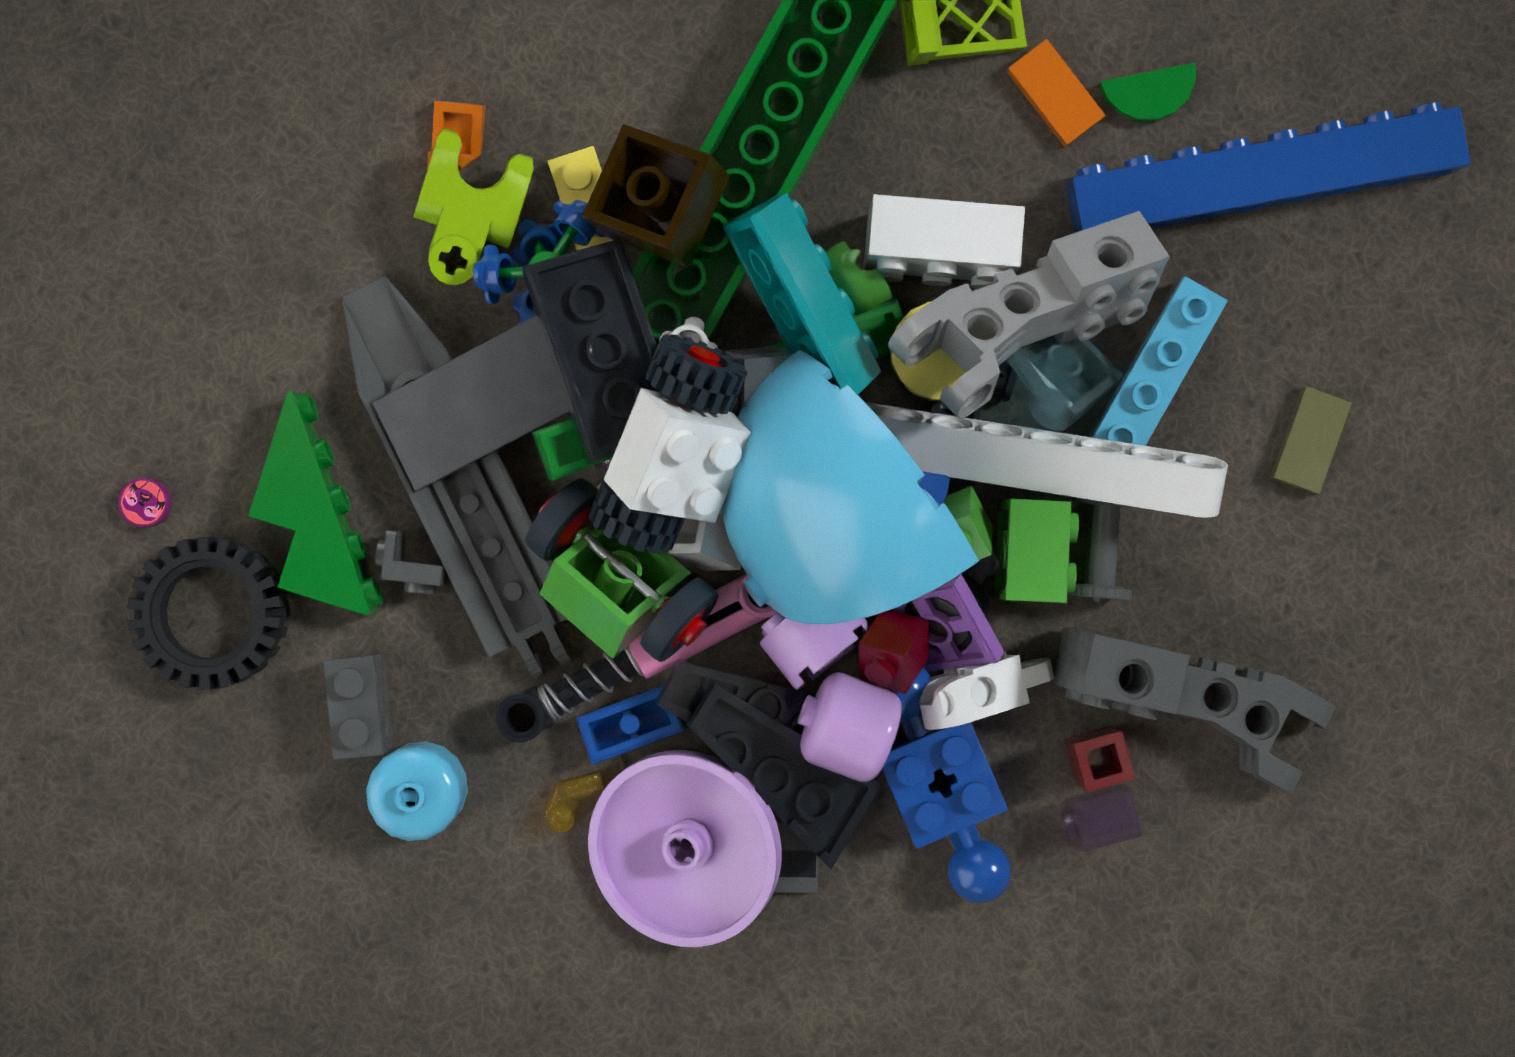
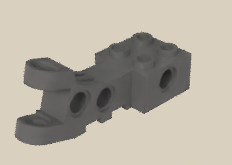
[1051,627,1337,795]

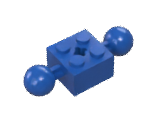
[882,667,1011,903]

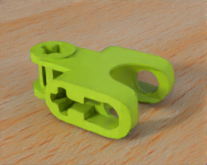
[413,128,534,285]

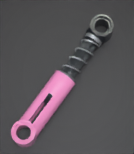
[496,574,778,743]

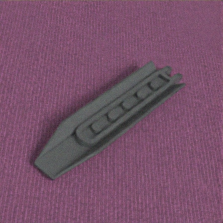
[342,276,571,679]

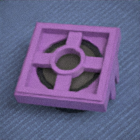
[890,572,1004,672]

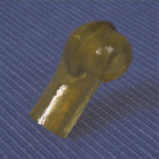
[544,769,605,833]

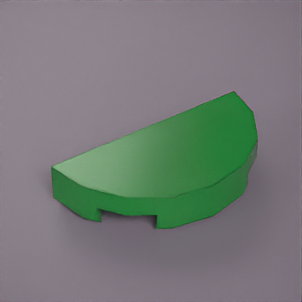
[1098,62,1196,123]

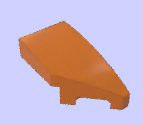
[427,100,486,173]

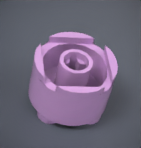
[760,613,871,691]

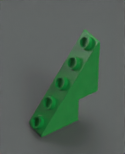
[248,390,383,616]

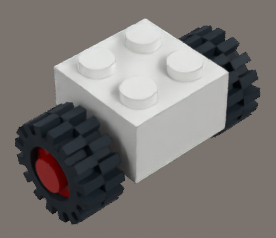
[589,334,751,554]

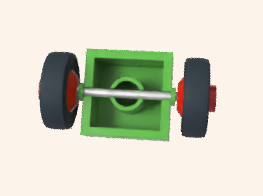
[525,478,719,662]

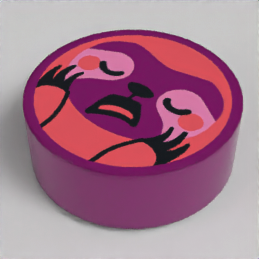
[119,478,172,527]

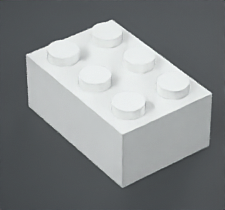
[863,194,1025,289]

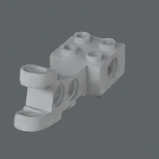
[888,211,1170,419]

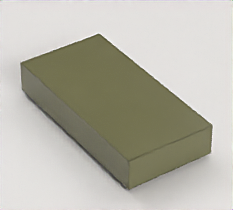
[1270,386,1352,495]

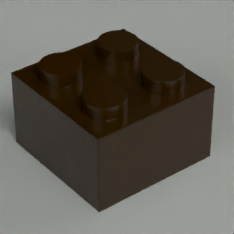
[581,124,730,268]

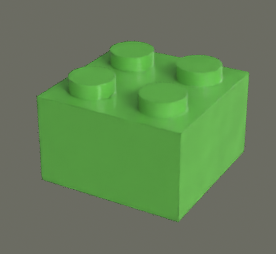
[994,499,1079,603]

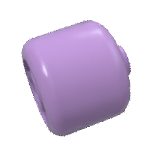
[798,672,902,782]

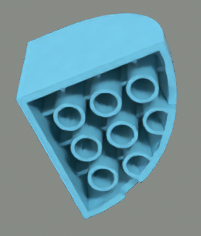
[721,350,979,624]

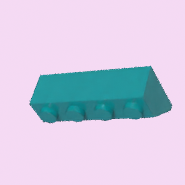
[722,193,881,395]

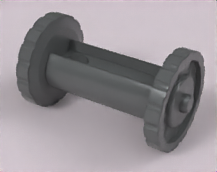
[1067,497,1132,603]

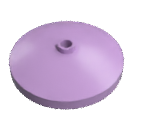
[588,750,782,947]

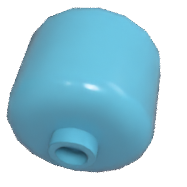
[366,741,468,841]

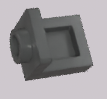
[375,530,448,594]

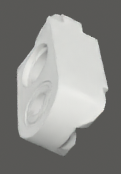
[919,651,1054,730]

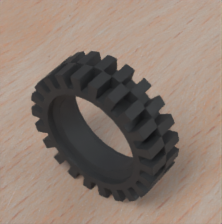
[127,537,290,690]

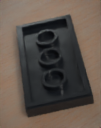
[522,238,663,464]
[372,315,570,491]

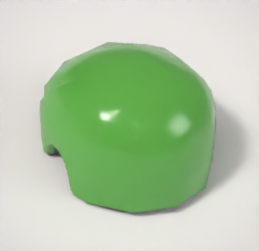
[826,242,892,313]

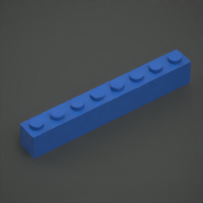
[1065,102,1471,233]

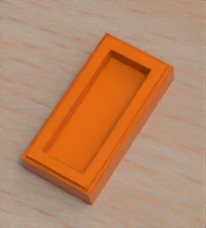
[1006,39,1106,148]

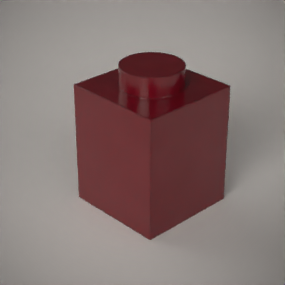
[858,610,930,694]
[1064,726,1135,793]

